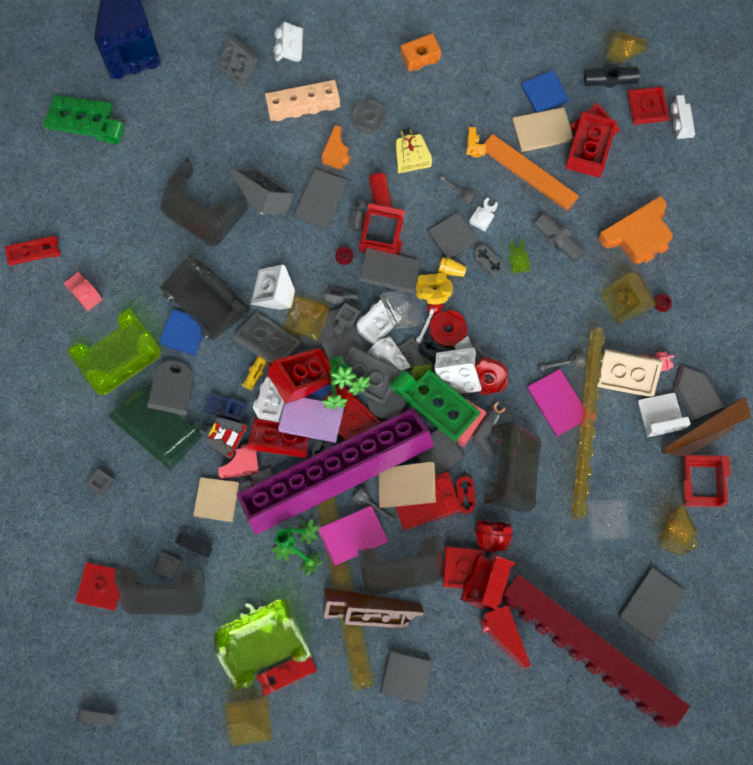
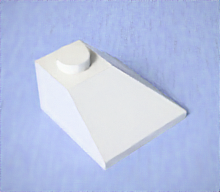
[251,265,295,310]

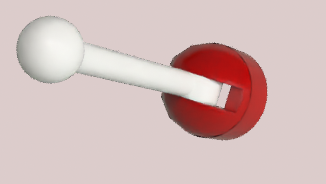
[416,303,443,344]

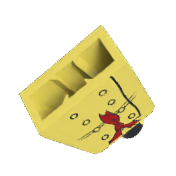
[396,129,432,173]

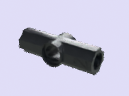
[583,65,640,88]

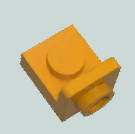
[466,127,486,157]

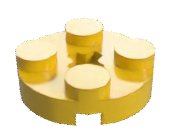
[415,273,453,304]

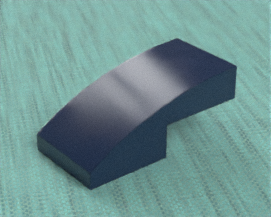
[204,392,247,422]

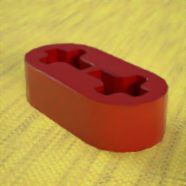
[456,476,476,515]

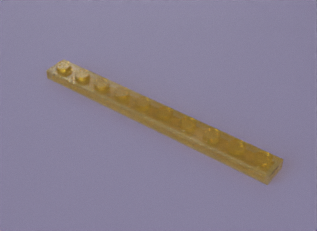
[571,327,605,521]
[317,496,374,691]

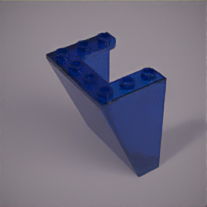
[94,0,162,80]

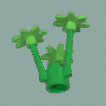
[322,356,371,410]
[271,519,323,575]

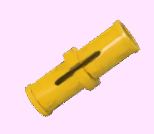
[242,356,267,390]

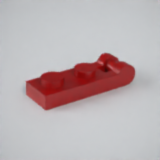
[5,236,61,266]
[256,652,317,696]

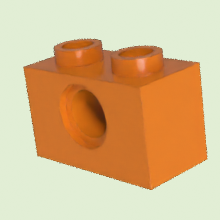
[400,33,441,72]

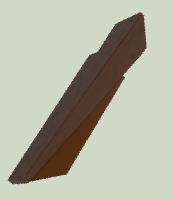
[661,397,751,458]
[323,588,424,628]

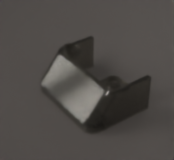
[160,158,248,247]

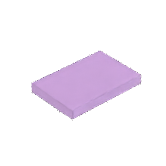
[278,398,344,443]

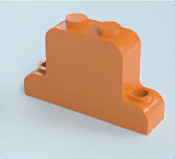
[598,196,673,264]

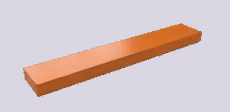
[484,134,579,211]

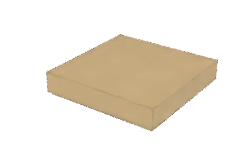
[193,477,240,522]

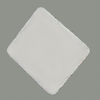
[455,336,472,350]

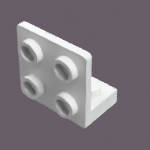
[435,347,482,394]
[637,393,690,438]

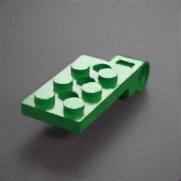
[43,95,125,145]
[389,370,481,443]

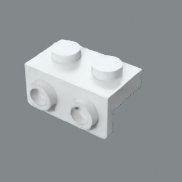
[274,22,303,62]
[671,95,695,139]
[356,299,400,345]
[366,337,410,371]
[253,377,285,423]

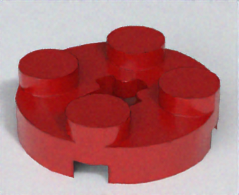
[429,310,467,348]
[475,357,508,395]

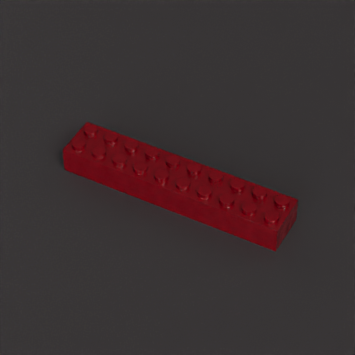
[502,574,691,728]

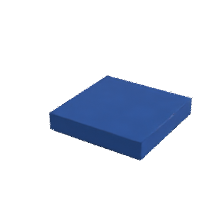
[521,70,569,113]
[159,309,209,356]

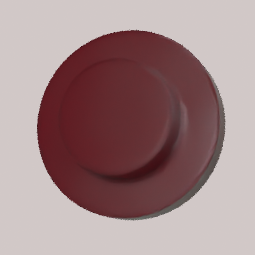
[335,247,353,265]
[653,294,672,312]

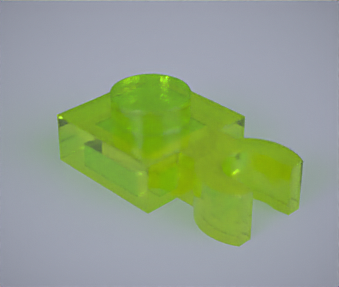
[509,241,531,273]
[411,363,433,395]

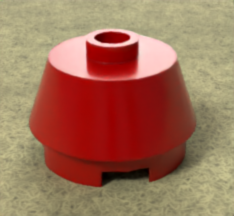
[474,520,514,553]

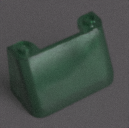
[108,386,202,471]

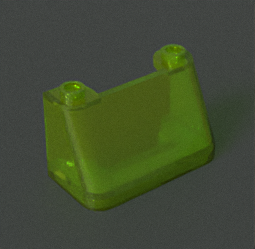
[66,307,161,395]
[214,599,312,691]

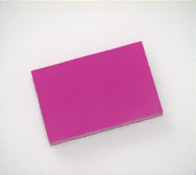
[527,369,590,437]
[318,506,388,566]

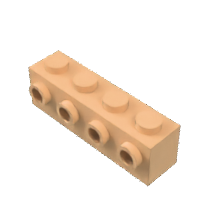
[265,80,340,121]

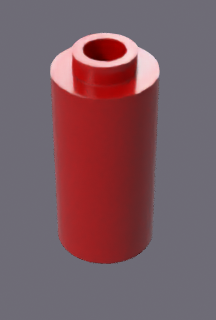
[369,173,393,208]

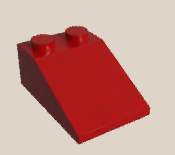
[565,112,618,178]
[267,348,336,404]
[396,472,461,531]
[480,606,531,669]

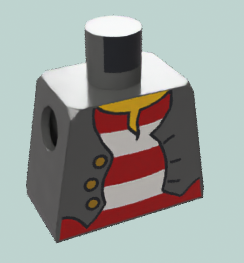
[200,418,249,461]

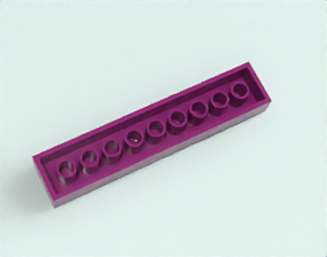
[236,408,434,535]

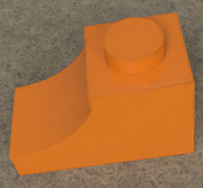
[322,125,351,171]

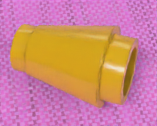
[438,257,466,277]

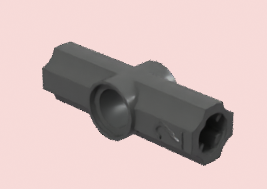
[534,213,586,262]

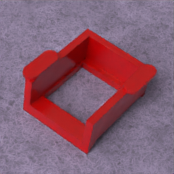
[359,203,405,256]
[681,455,731,507]
[460,555,516,610]

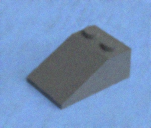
[231,168,294,215]

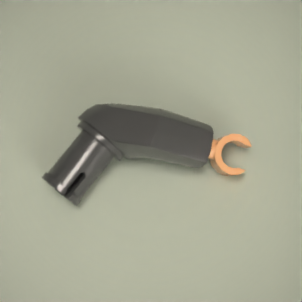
[473,402,505,459]

